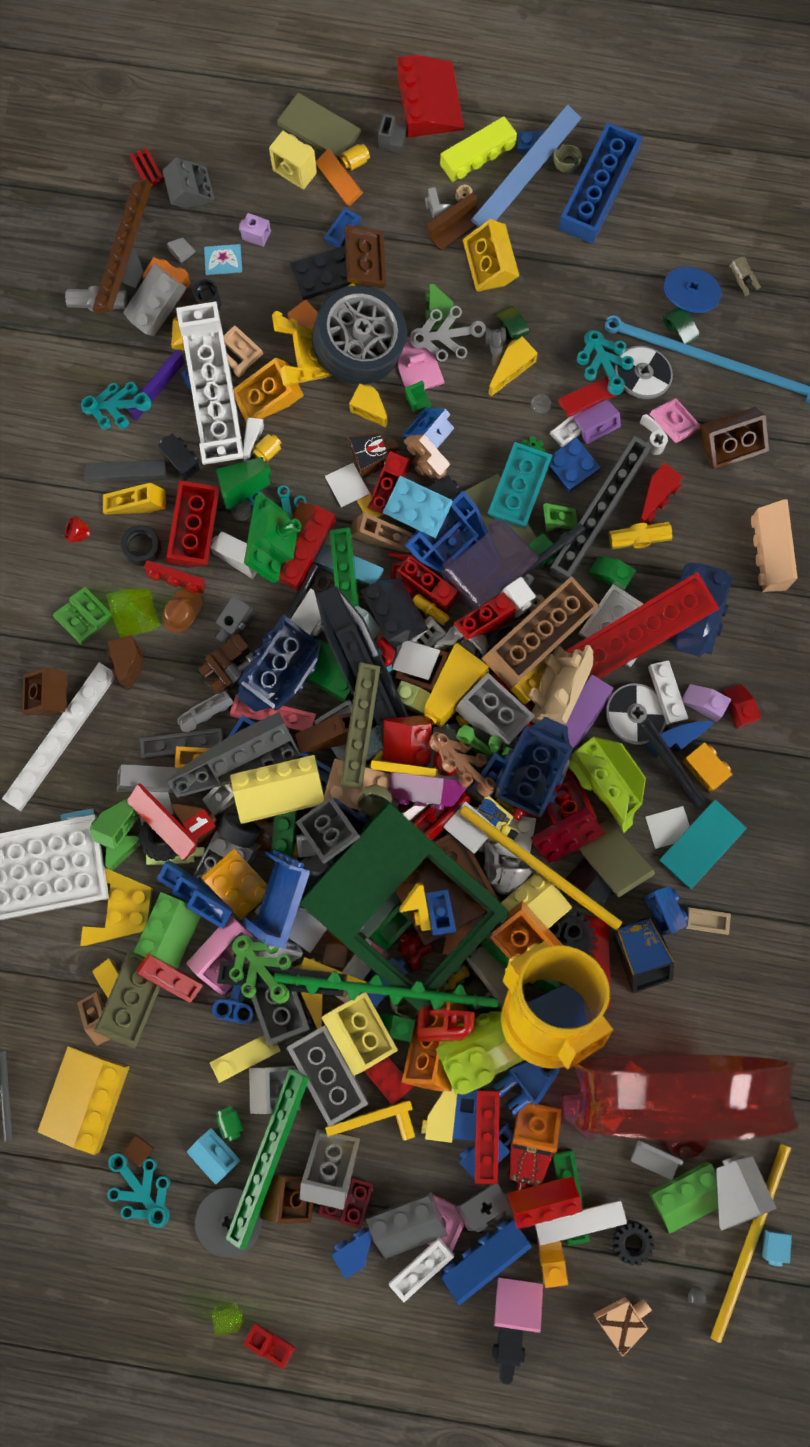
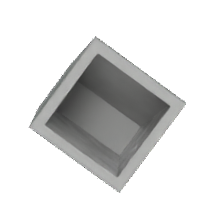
[717,1155,777,1231]

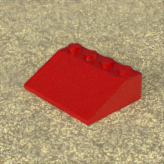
[397,54,464,138]

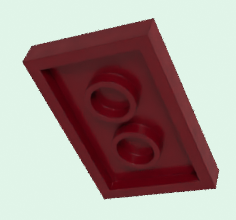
[530,807,605,863]

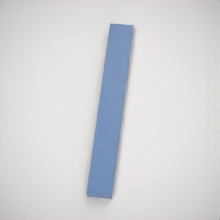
[471,105,581,228]

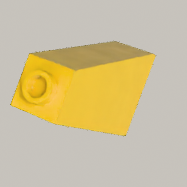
[424,643,489,728]

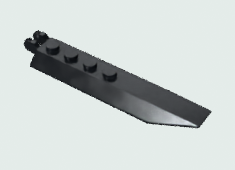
[317,586,409,752]

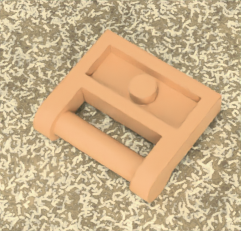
[224,326,263,377]

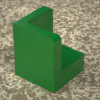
[405,380,431,415]

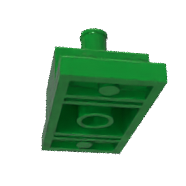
[244,493,301,583]

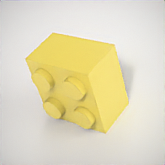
[269,131,317,190]

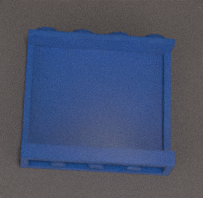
[241,850,310,949]

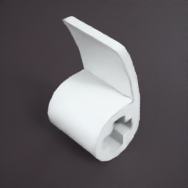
[640,414,668,455]

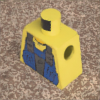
[477,796,519,844]

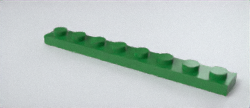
[226,1068,309,1249]

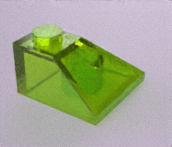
[106,589,160,638]

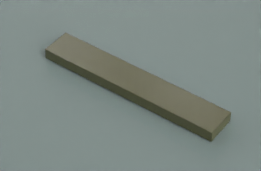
[340,663,381,790]

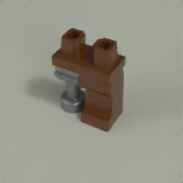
[199,633,253,694]

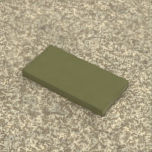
[277,93,361,161]
[465,474,536,561]
[578,820,655,897]
[94,950,160,1049]

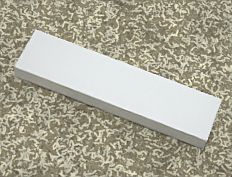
[535,1200,627,1245]

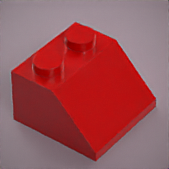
[382,715,432,766]

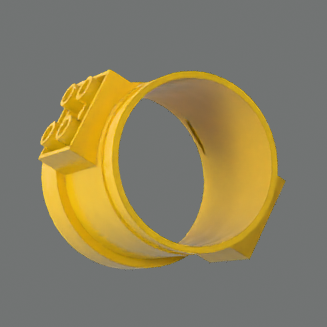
[501,940,613,1070]

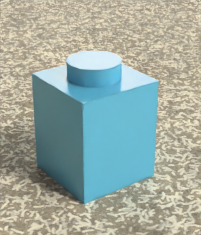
[762,1229,792,1266]

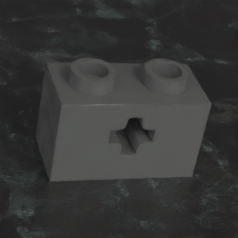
[455,1184,511,1232]

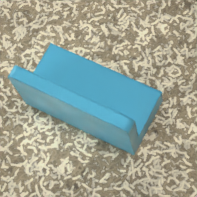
[187,1128,241,1184]

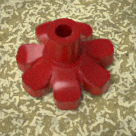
[398,931,423,957]

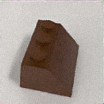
[699,407,769,470]

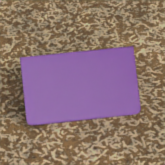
[574,399,621,444]

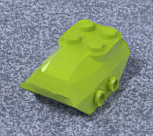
[568,736,646,834]
[436,1011,524,1094]

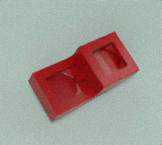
[243,1323,296,1369]

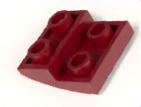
[318,1176,374,1229]

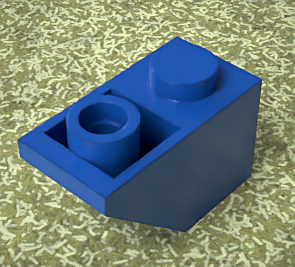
[332,1227,372,1279]

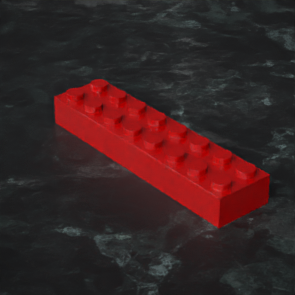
[337,1002,413,1105]

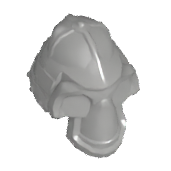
[435,622,489,662]
[483,841,533,896]

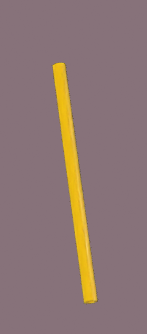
[458,805,622,930]
[710,1144,791,1343]

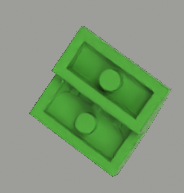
[53,587,112,645]

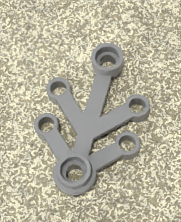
[410,306,486,362]

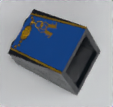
[613,917,674,994]

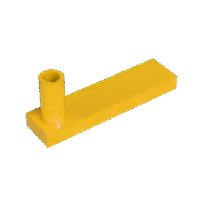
[325,1100,415,1141]

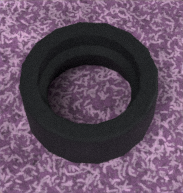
[120,525,161,566]
[217,813,260,848]

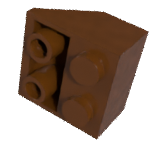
[106,635,145,690]

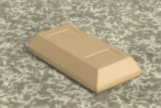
[686,907,731,935]

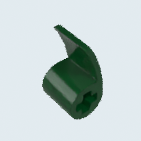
[495,306,529,342]
[663,307,700,345]

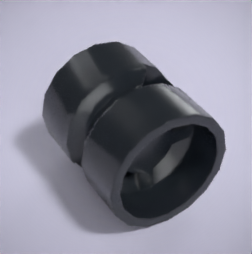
[192,279,222,311]

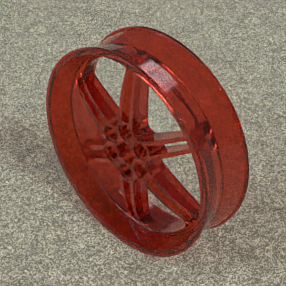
[573,1054,799,1140]

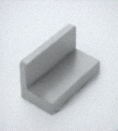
[630,1140,683,1180]

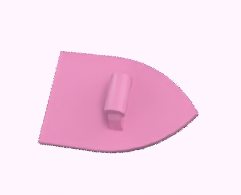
[398,336,445,390]

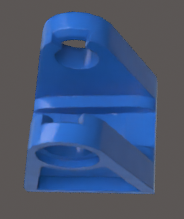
[493,1061,560,1115]

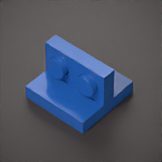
[401,407,454,448]

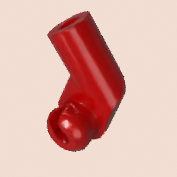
[376,636,395,667]
[511,806,537,821]
[407,944,433,971]

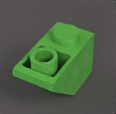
[426,284,453,329]

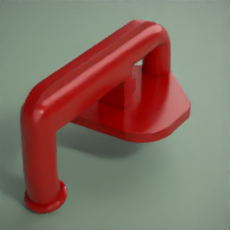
[417,1005,475,1042]

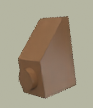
[78,992,110,1046]

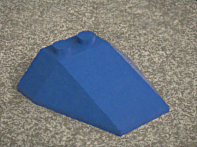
[405,491,502,593]

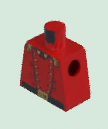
[509,1142,553,1191]

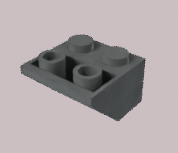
[163,157,215,208]

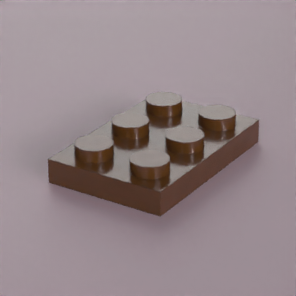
[345,225,386,288]

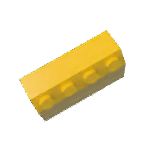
[38,1046,130,1155]

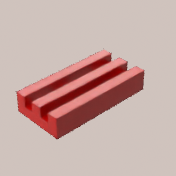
[130,147,164,187]

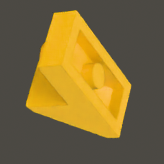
[399,882,431,931]

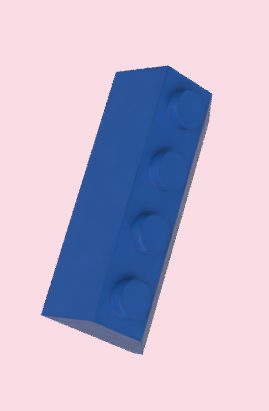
[441,1218,532,1305]

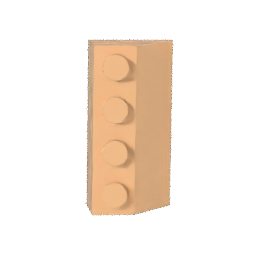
[751,499,798,592]

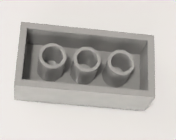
[287,1025,369,1127]

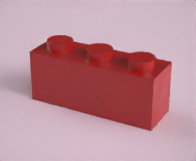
[508,1176,582,1229]

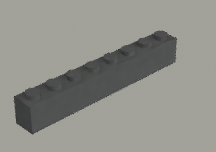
[549,436,652,583]

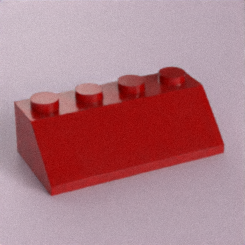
[166,480,220,568]
[279,502,336,591]

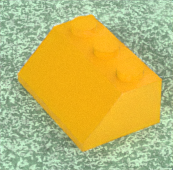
[463,219,519,292]

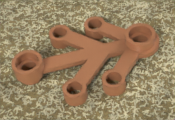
[429,732,496,797]

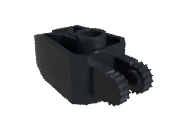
[492,1327,525,1385]

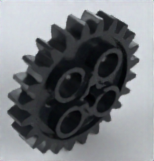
[549,909,598,958]

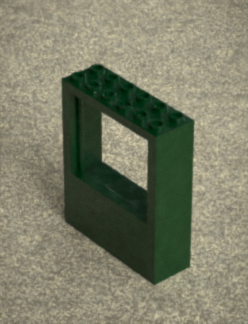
[300,800,509,1011]

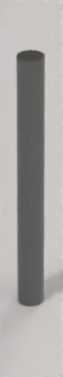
[0,1051,13,1141]

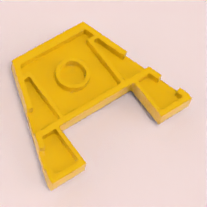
[272,311,332,386]
[80,868,153,946]

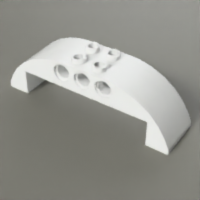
[176,302,244,465]

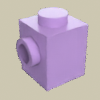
[239,213,271,247]

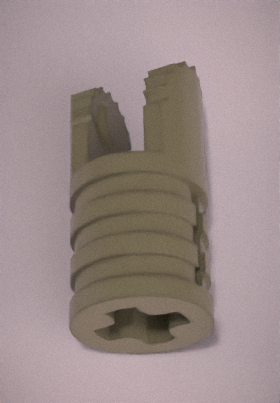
[729,257,761,296]

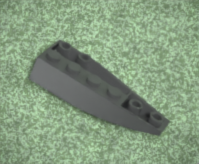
[167,712,301,797]

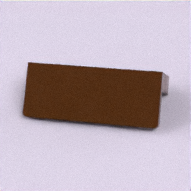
[426,192,479,251]

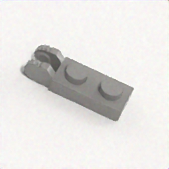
[177,690,234,733]

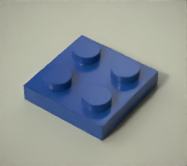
[548,438,601,493]

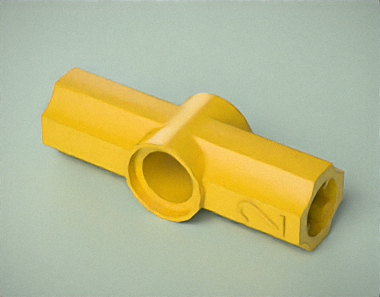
[608,522,672,550]

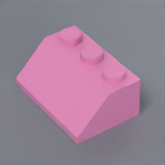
[186,916,257,996]

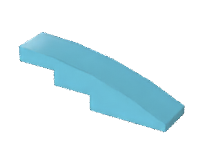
[313,545,383,586]

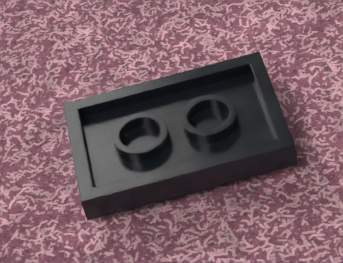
[290,246,355,301]

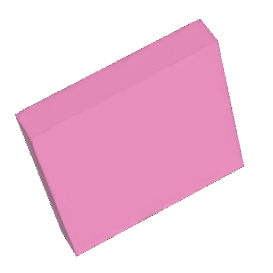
[650,398,700,443]
[427,1194,464,1251]
[494,1278,543,1333]

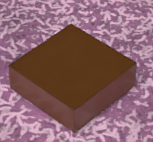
[123,1135,154,1167]

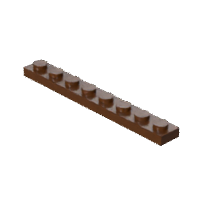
[92,180,152,314]

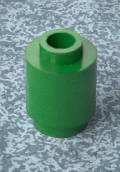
[216,1106,244,1142]

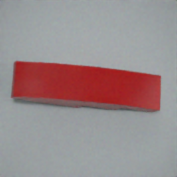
[585,918,610,1008]

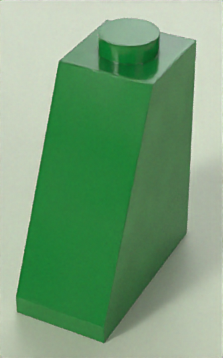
[216,457,272,509]

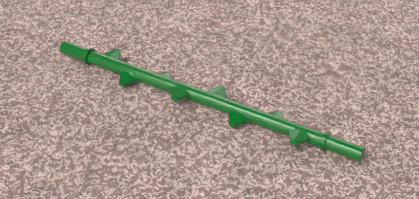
[274,971,499,1010]

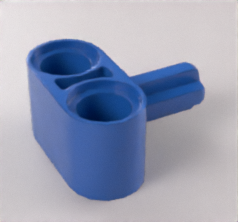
[212,985,255,1024]

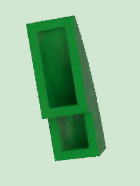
[370,903,412,951]

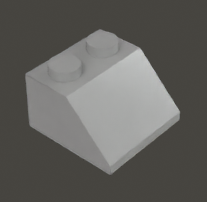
[249,1065,301,1114]

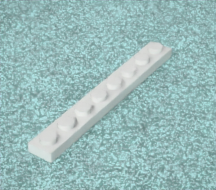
[2,663,114,811]

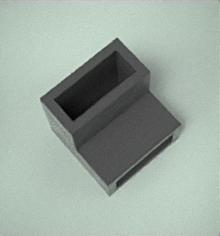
[378,114,407,154]

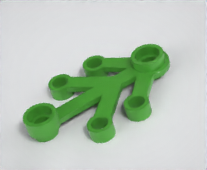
[456,725,513,759]
[229,935,291,1004]

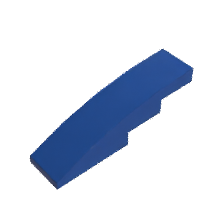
[157,860,233,929]

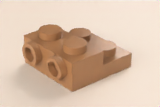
[403,434,450,479]

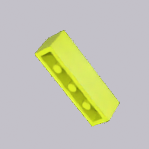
[440,116,517,182]

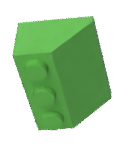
[134,892,201,969]
[648,1161,719,1234]

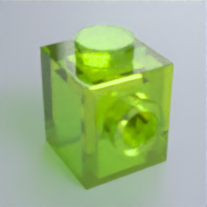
[212,1302,243,1336]

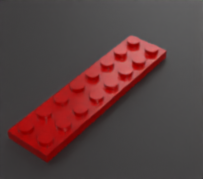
[565,572,720,680]

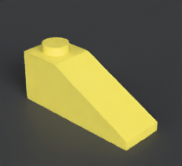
[210,1035,281,1083]
[421,1088,457,1143]

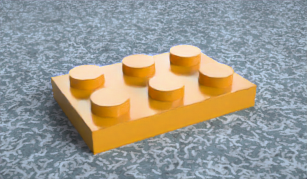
[201,848,267,920]

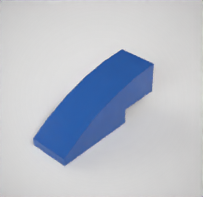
[646,721,713,758]

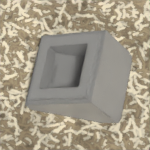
[167,238,195,263]

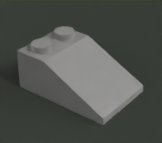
[455,673,535,744]
[300,1129,360,1210]

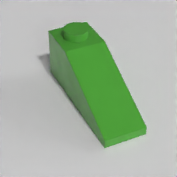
[90,798,140,850]

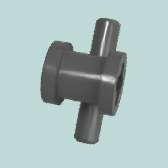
[485,328,506,367]

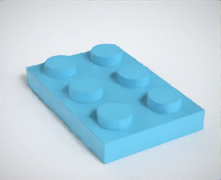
[383,476,453,538]

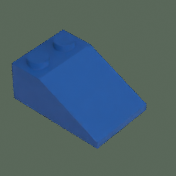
[643,886,688,936]

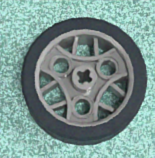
[312,285,407,385]

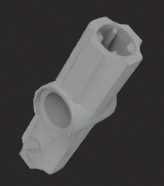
[65,286,127,312]

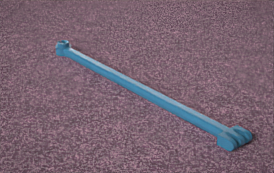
[605,316,810,403]

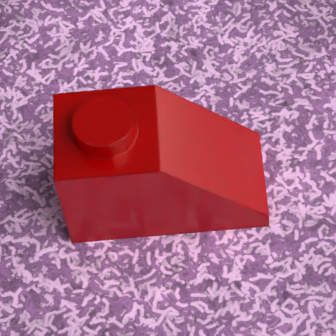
[722,684,762,729]

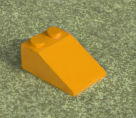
[233,358,304,422]

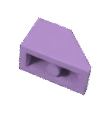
[682,684,731,722]

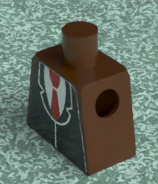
[348,432,398,478]

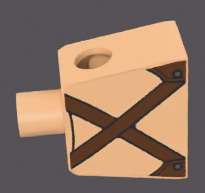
[594,1297,652,1356]

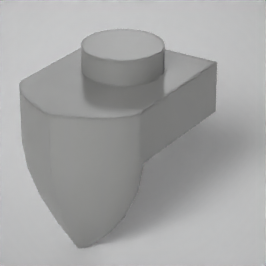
[425,187,454,219]

